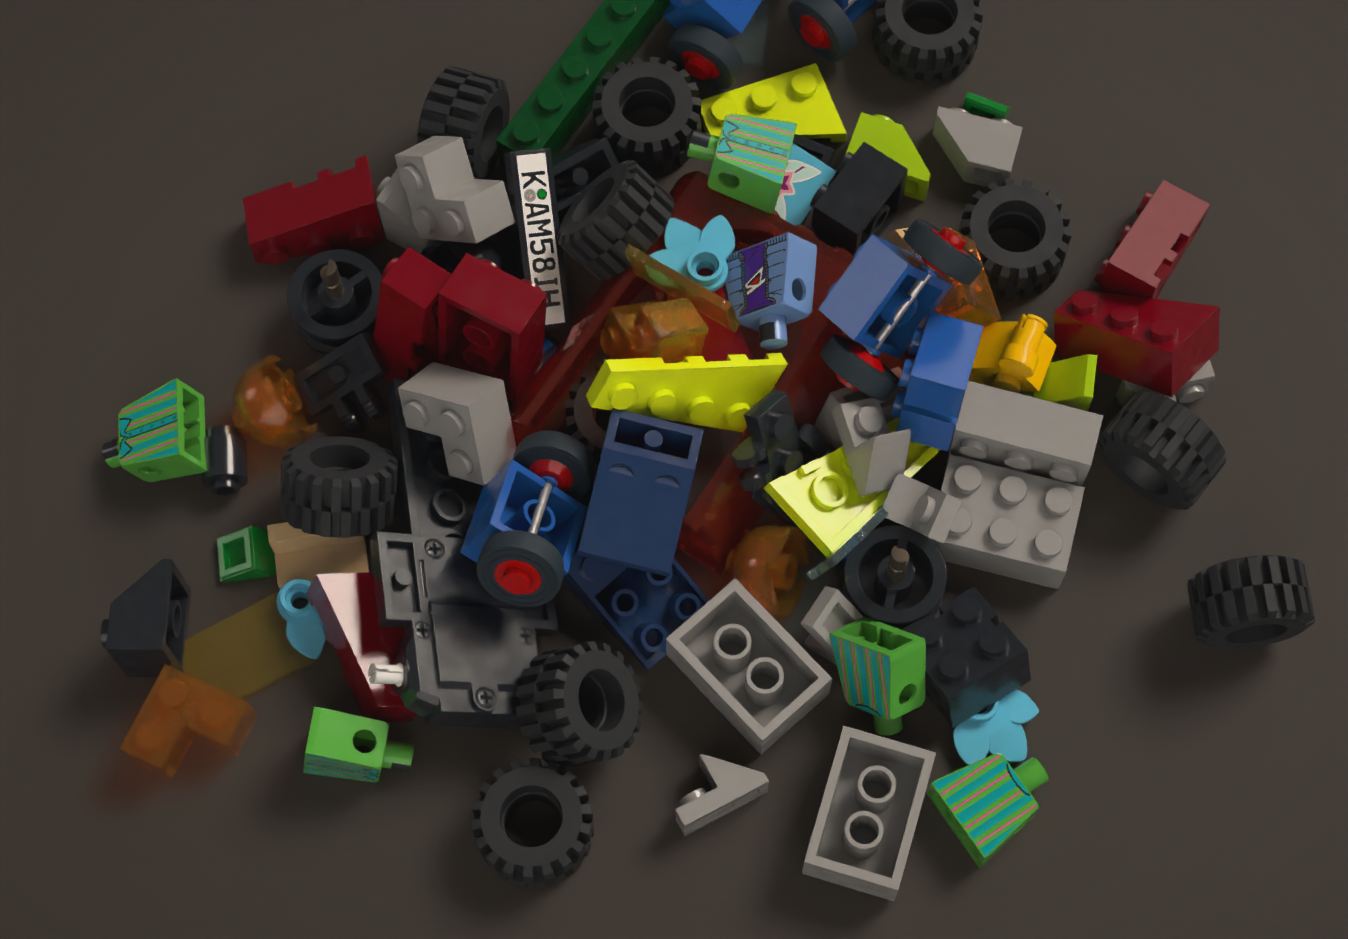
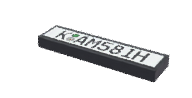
[503,148,571,329]

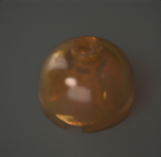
[232,355,317,447]
[726,524,809,617]

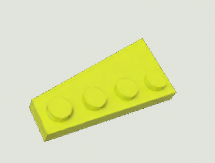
[586,353,788,433]
[763,418,940,557]

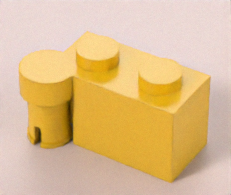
[968,314,1057,393]

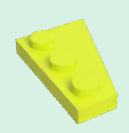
[701,63,847,142]

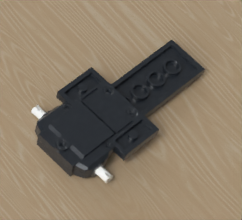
[368,378,558,729]

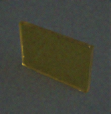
[625,244,740,333]
[182,591,316,718]

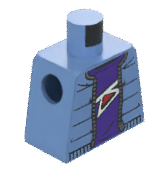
[725,232,817,349]

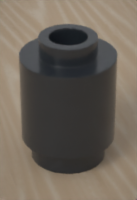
[202,425,248,496]

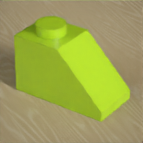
[845,112,931,201]
[1021,354,1097,411]

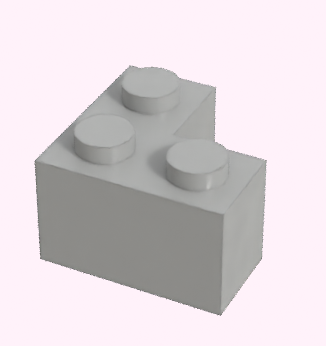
[394,136,515,243]
[398,362,516,486]

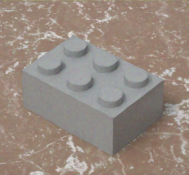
[946,381,1103,487]
[930,455,1085,589]
[666,578,832,755]
[802,725,936,901]

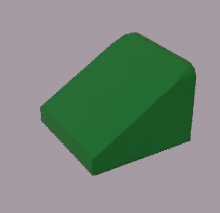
[963,92,1011,120]
[217,526,276,583]

